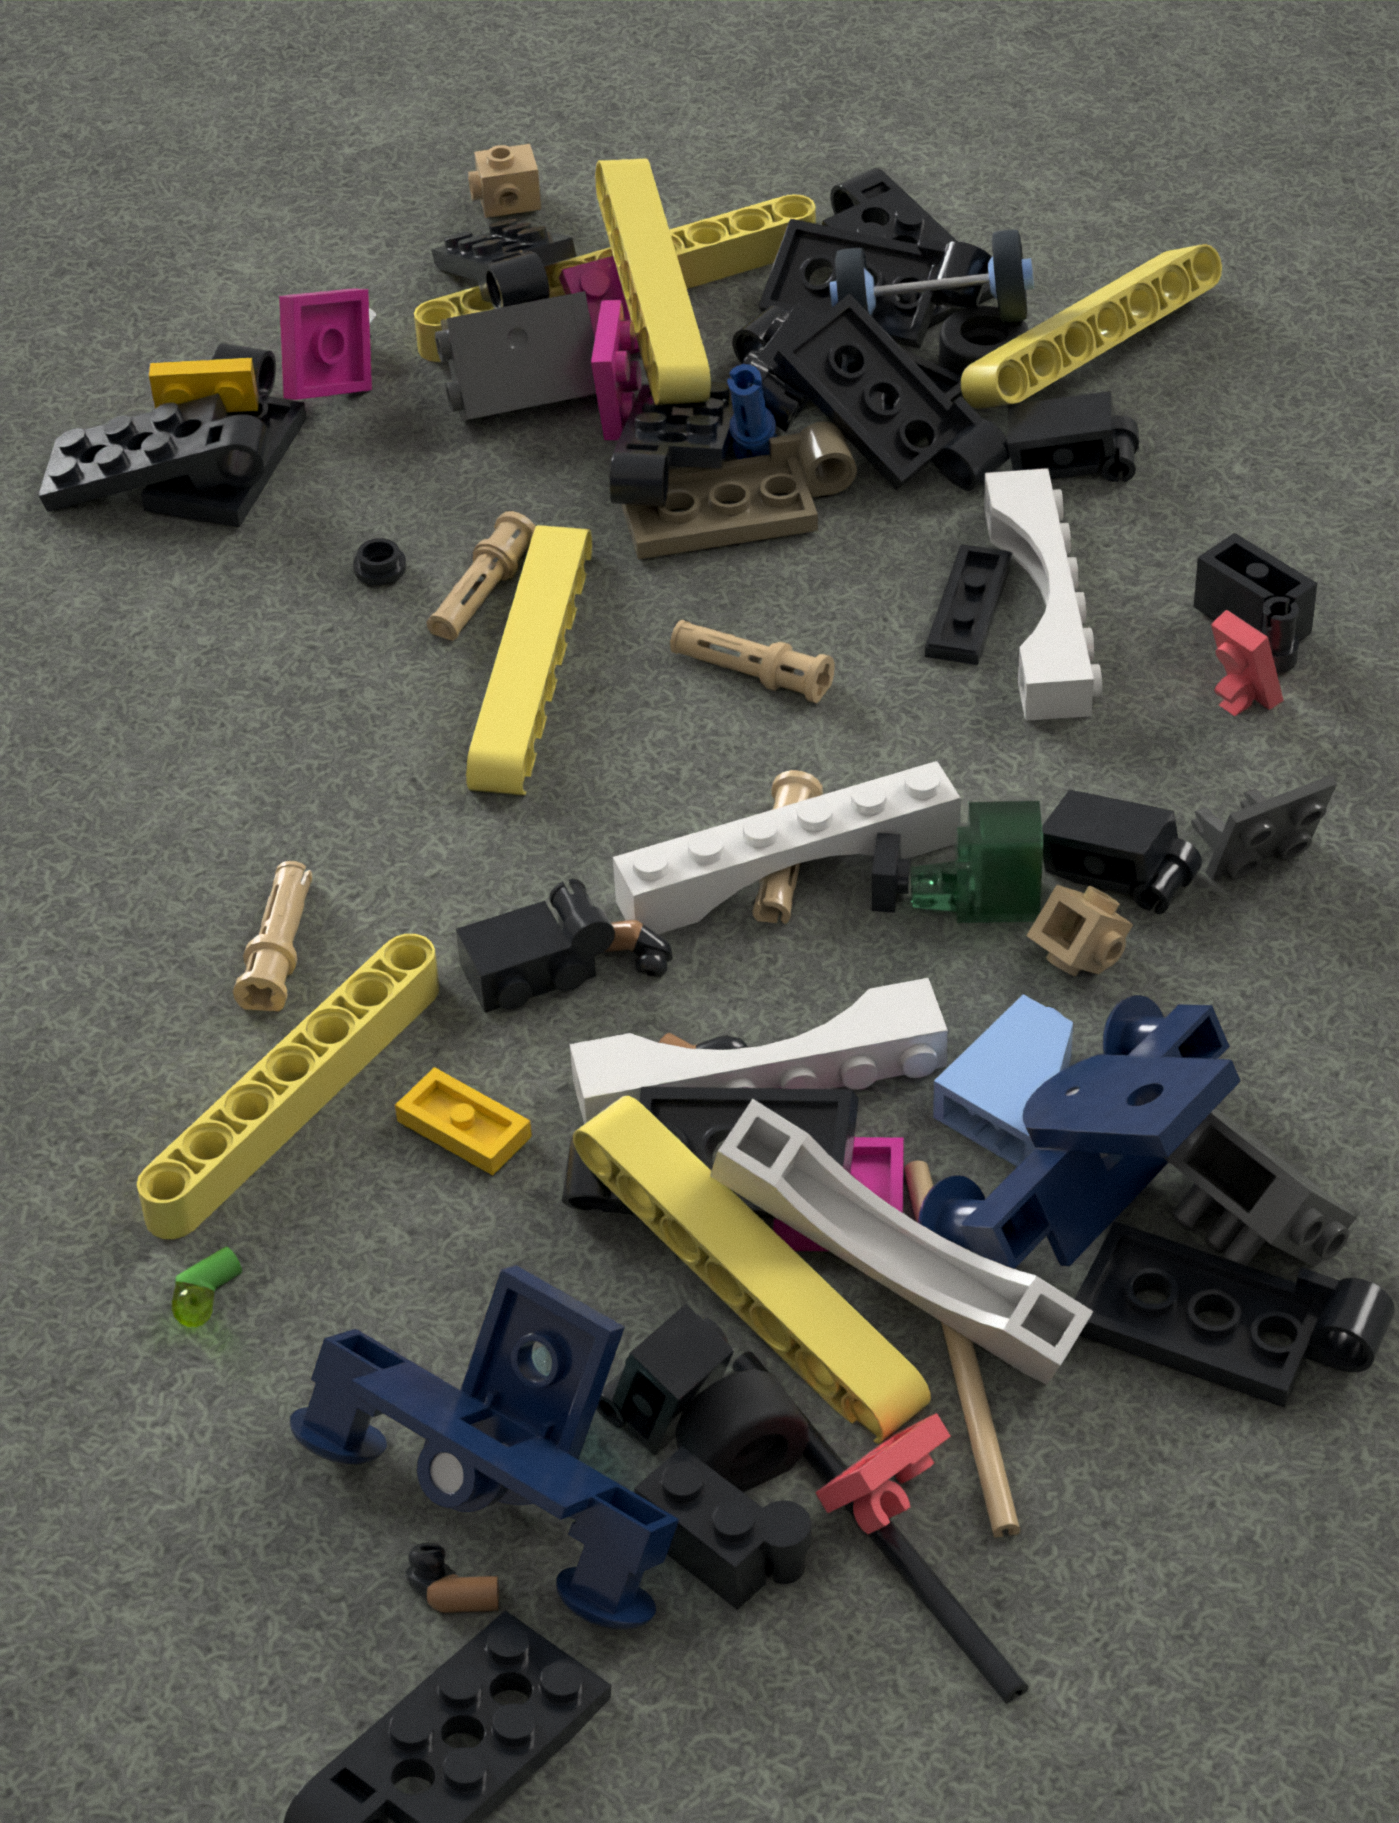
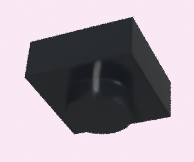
[872,833,911,913]

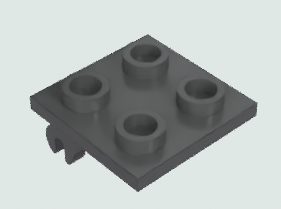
[1191,775,1337,880]

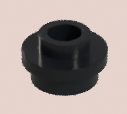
[353,538,406,585]

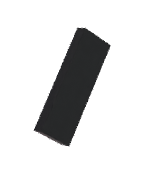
[925,544,1013,665]

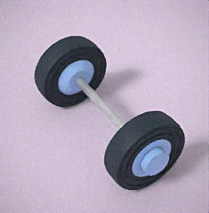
[830,229,1034,323]

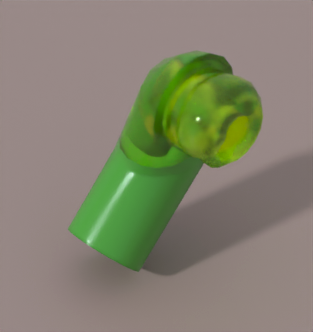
[171,1246,242,1327]

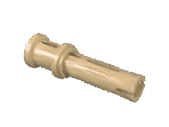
[427,511,536,641]
[670,620,835,704]
[753,770,823,924]
[233,861,313,1011]

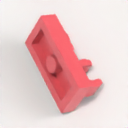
[1211,610,1284,716]
[815,1413,951,1534]

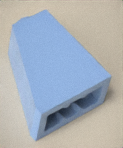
[933,994,1073,1167]

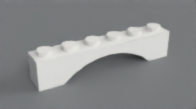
[984,469,1102,721]
[613,761,961,934]
[570,978,948,1124]
[710,1099,1093,1385]

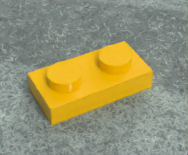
[149,358,259,412]
[395,1067,532,1176]

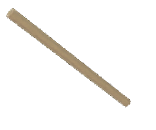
[904,1160,1020,1538]

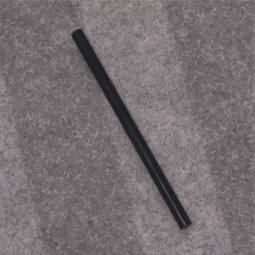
[732,1352,1028,1704]

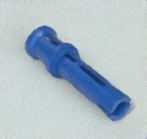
[727,364,777,459]

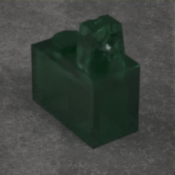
[911,801,1043,923]

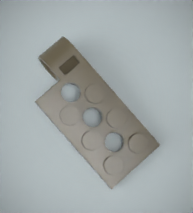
[621,421,857,559]

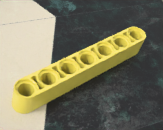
[595,158,711,405]
[961,244,1222,409]
[466,525,592,795]
[137,934,440,1239]
[573,1096,931,1444]

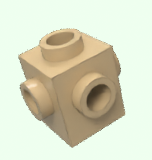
[468,144,541,218]
[1026,885,1133,976]

